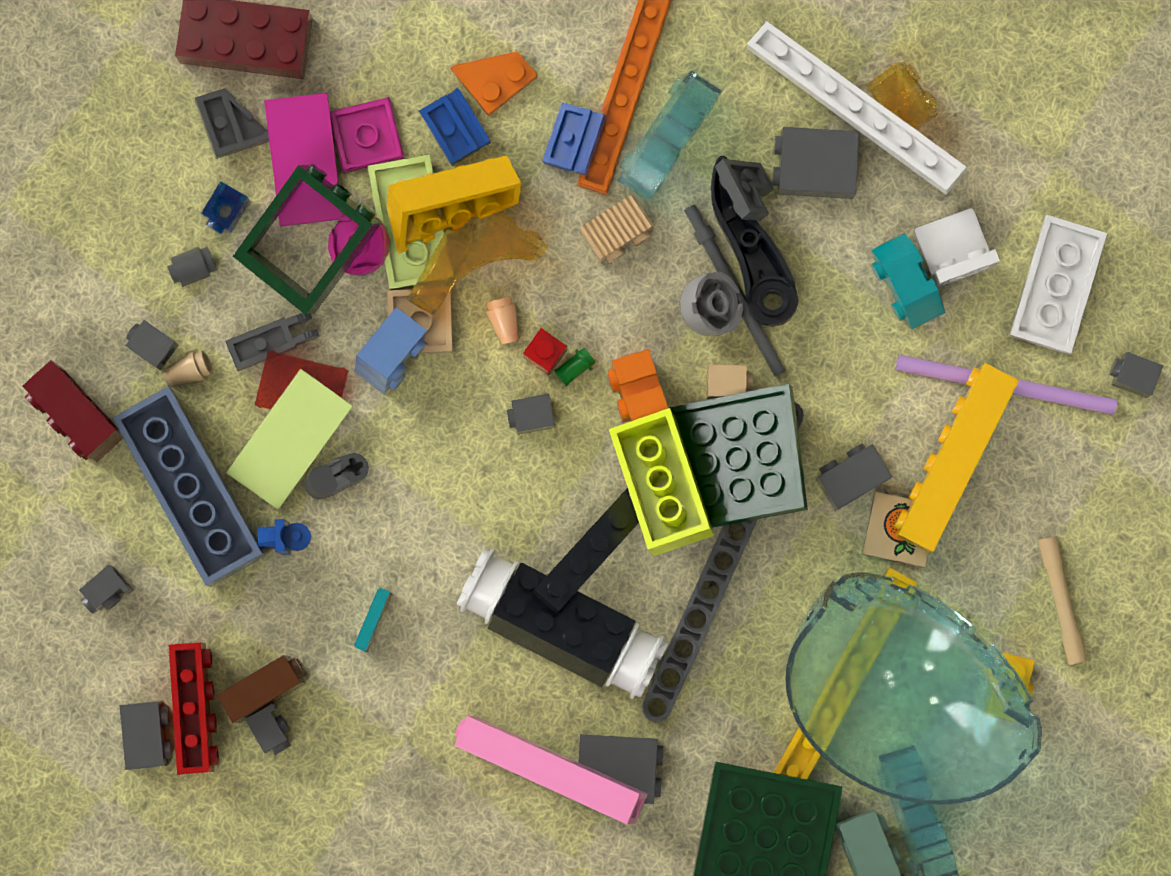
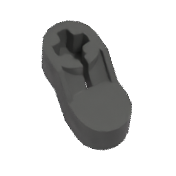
[304,453,369,499]

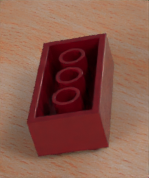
[175,0,313,80]

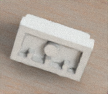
[914,208,1000,288]

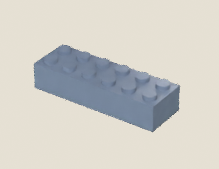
[112,386,266,587]

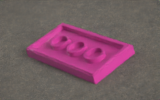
[264,93,343,227]

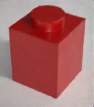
[523,328,567,376]

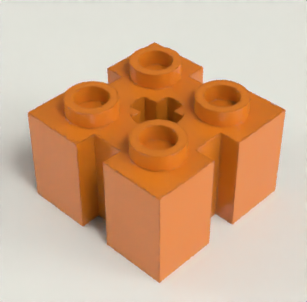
[607,349,668,423]

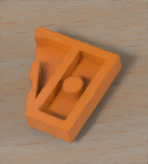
[450,51,538,116]

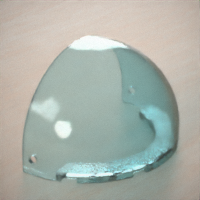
[785,572,1042,805]

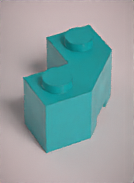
[871,233,946,329]

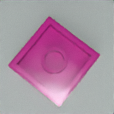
[330,97,404,174]

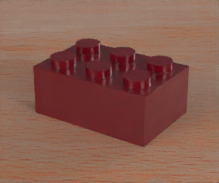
[22,360,123,462]

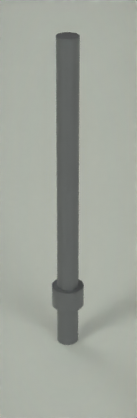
[684,204,786,377]

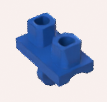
[258,519,312,555]

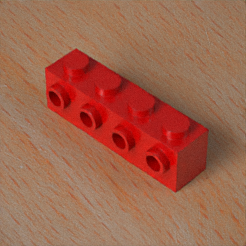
[168,642,219,775]

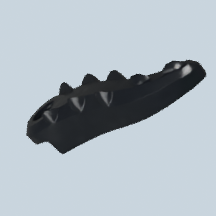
[711,156,798,327]

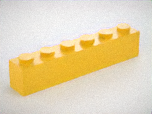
[894,363,1019,553]

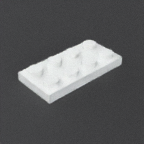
[1009,215,1107,355]

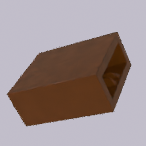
[216,655,307,723]

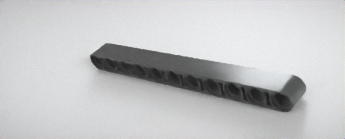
[642,402,804,722]

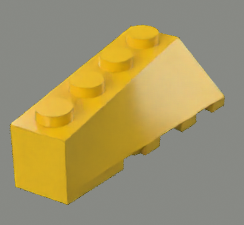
[387,155,521,254]

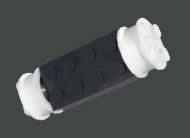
[457,548,668,699]

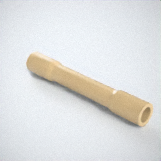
[1038,536,1087,665]

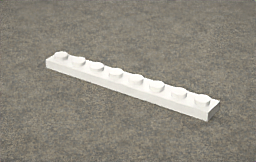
[747,21,967,195]

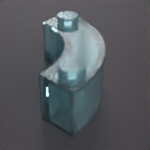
[617,71,722,201]
[875,746,959,876]

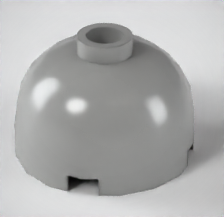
[679,272,743,336]

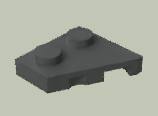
[195,88,269,159]

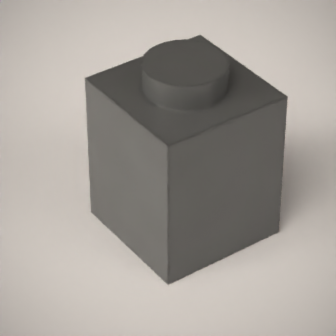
[125,320,179,371]
[1109,352,1163,398]
[507,394,555,435]

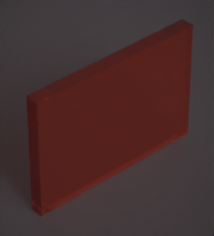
[254,350,349,409]

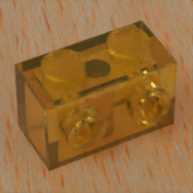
[866,62,939,130]

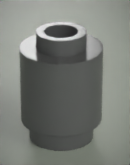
[167,247,217,287]

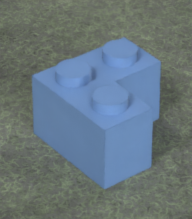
[354,307,427,395]

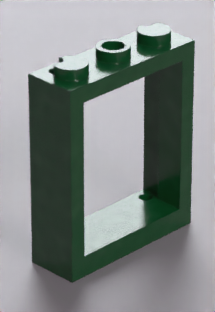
[232,164,381,315]

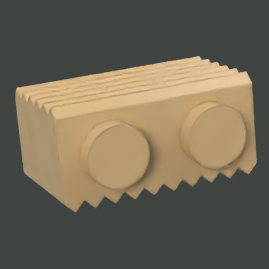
[580,194,654,263]

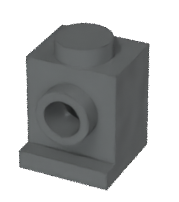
[79,565,133,614]
[245,703,291,755]

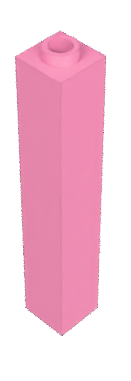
[455,716,647,824]

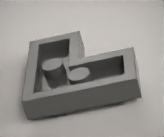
[715,159,774,221]

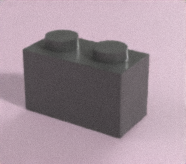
[816,443,893,512]
[119,701,173,770]

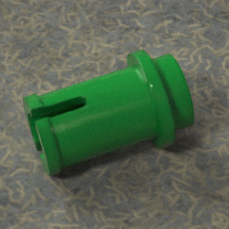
[554,348,596,386]

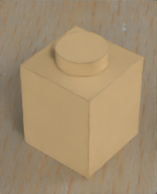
[707,364,753,399]

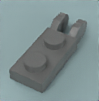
[225,313,319,372]

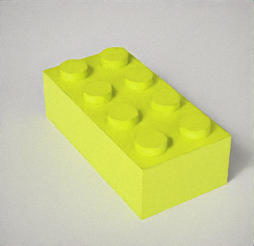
[609,408,714,557]

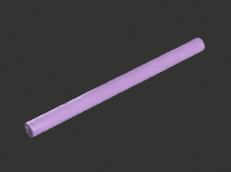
[895,354,1117,415]

